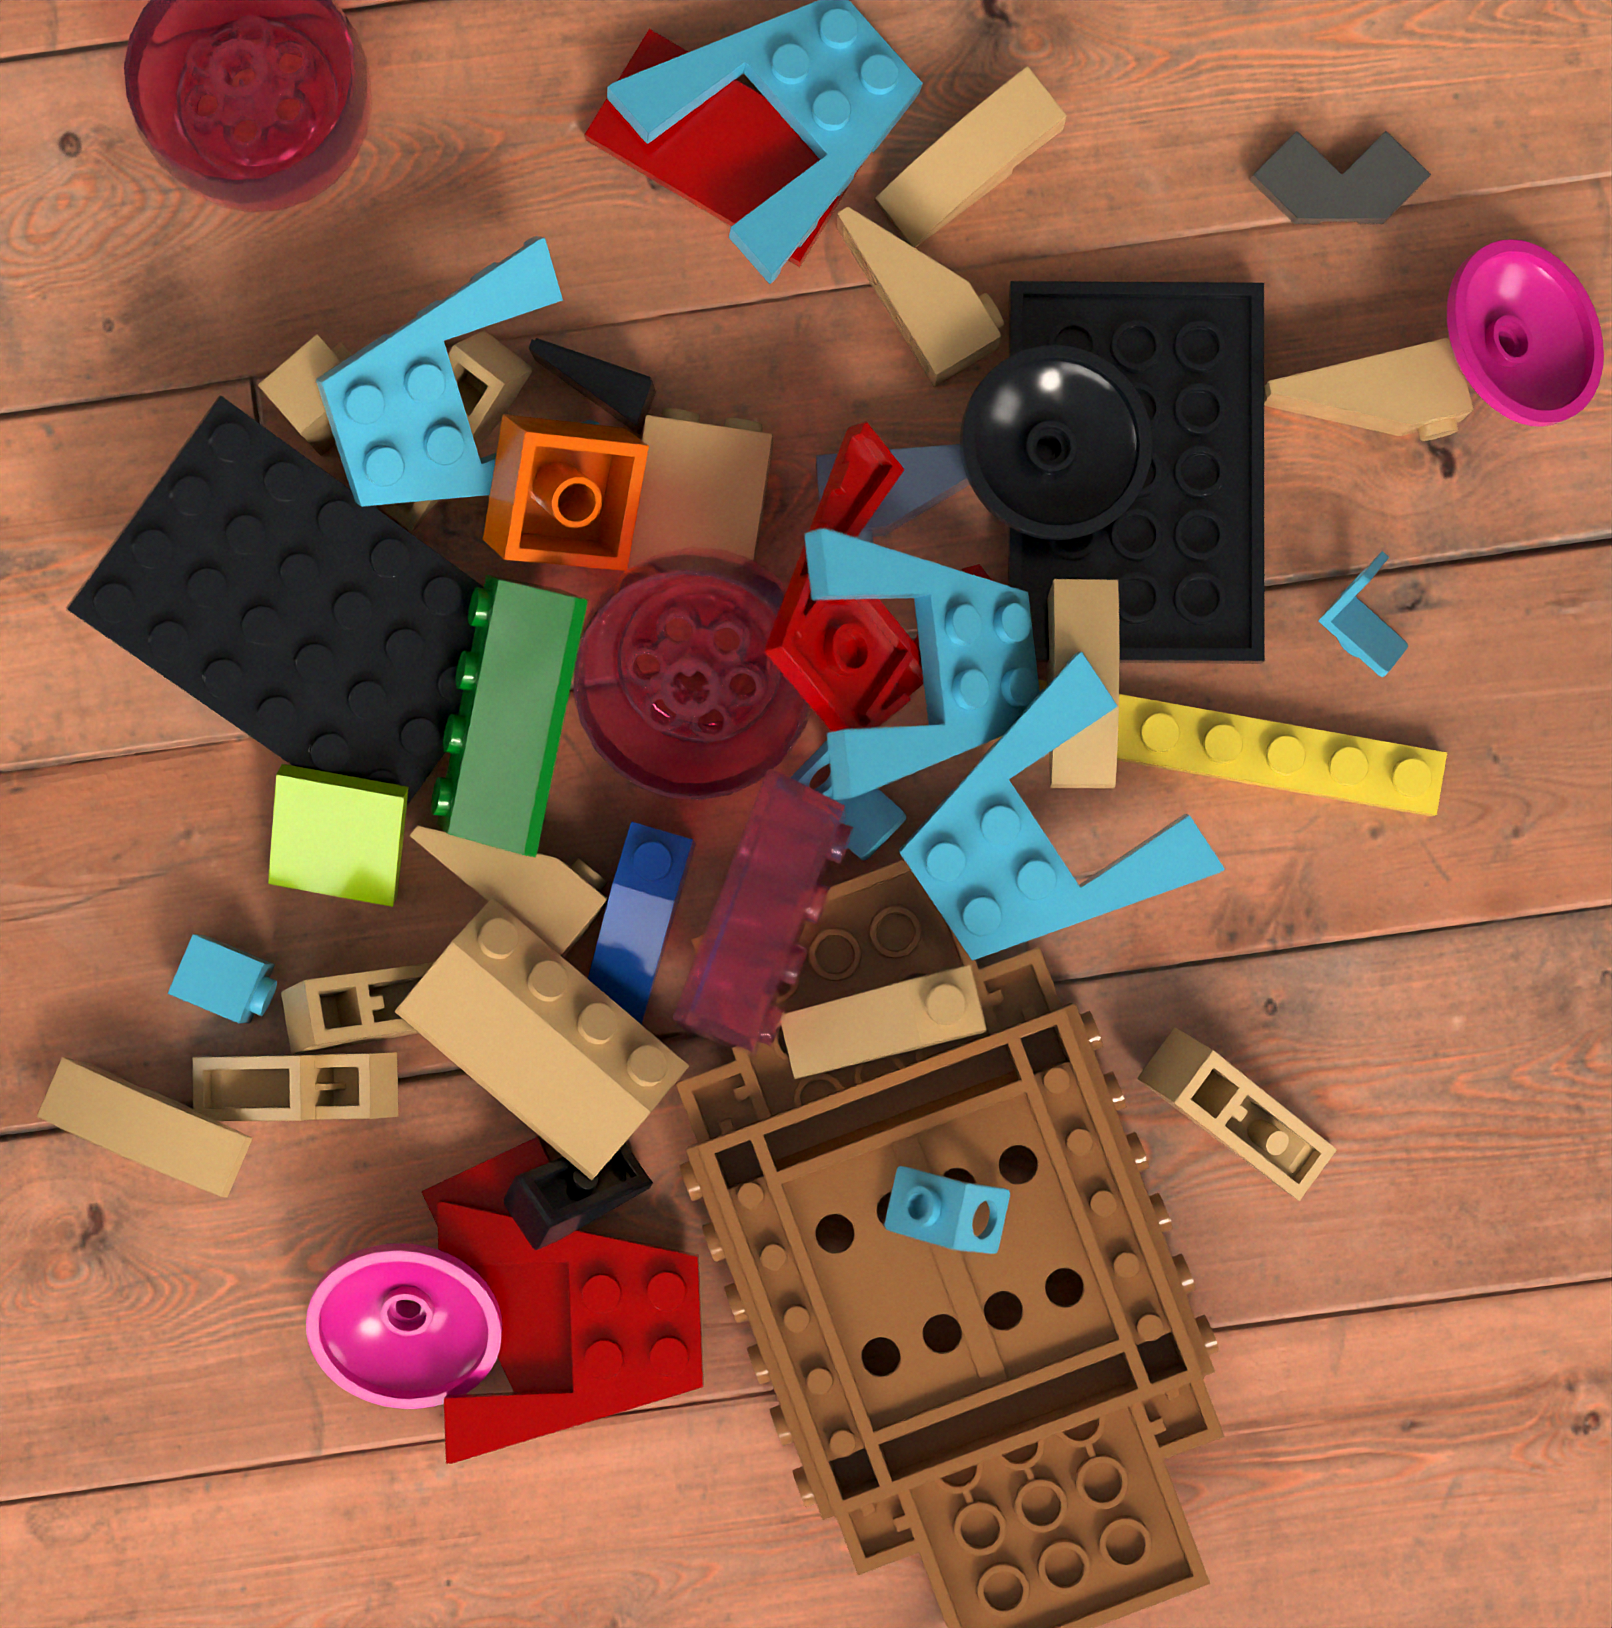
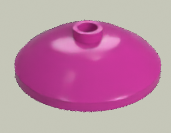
[1447,239,1604,427]
[306,1243,502,1409]

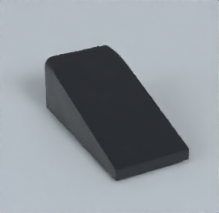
[529,338,656,434]
[504,1143,653,1250]

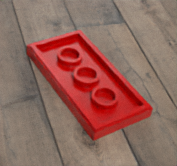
[584,29,864,267]
[421,1136,583,1392]

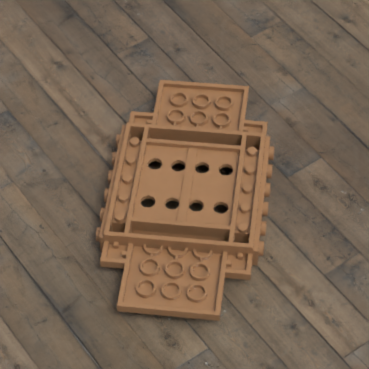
[676,860,1225,1628]

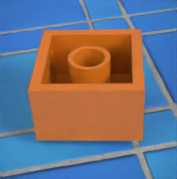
[483,414,649,571]

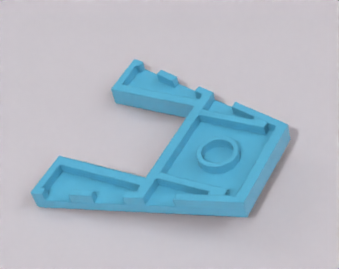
[607,0,922,284]
[315,236,599,506]
[804,529,1040,800]
[898,652,1225,961]

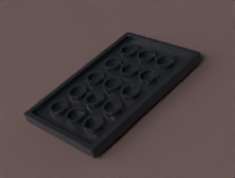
[1008,281,1265,664]
[66,396,484,806]

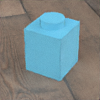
[168,934,277,1023]

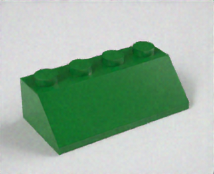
[431,574,588,857]

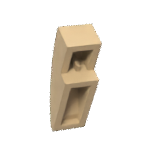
[875,66,1067,248]
[1046,579,1120,789]
[193,1052,398,1121]
[37,1057,253,1198]

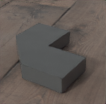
[1250,131,1431,224]

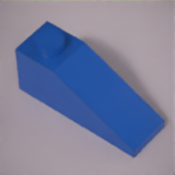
[588,821,696,1025]

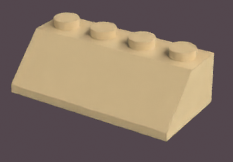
[395,897,689,1180]

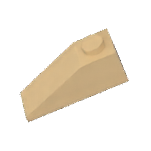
[837,207,1004,387]
[378,330,534,531]
[1264,337,1474,441]
[409,826,608,958]
[281,962,435,1055]
[779,965,987,1079]
[1137,1027,1337,1201]

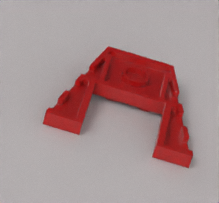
[764,421,993,732]
[437,1201,704,1464]

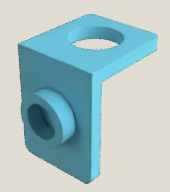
[1318,551,1408,677]
[786,740,906,861]
[885,1166,1010,1254]

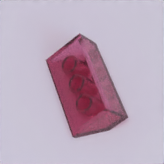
[672,768,853,1057]

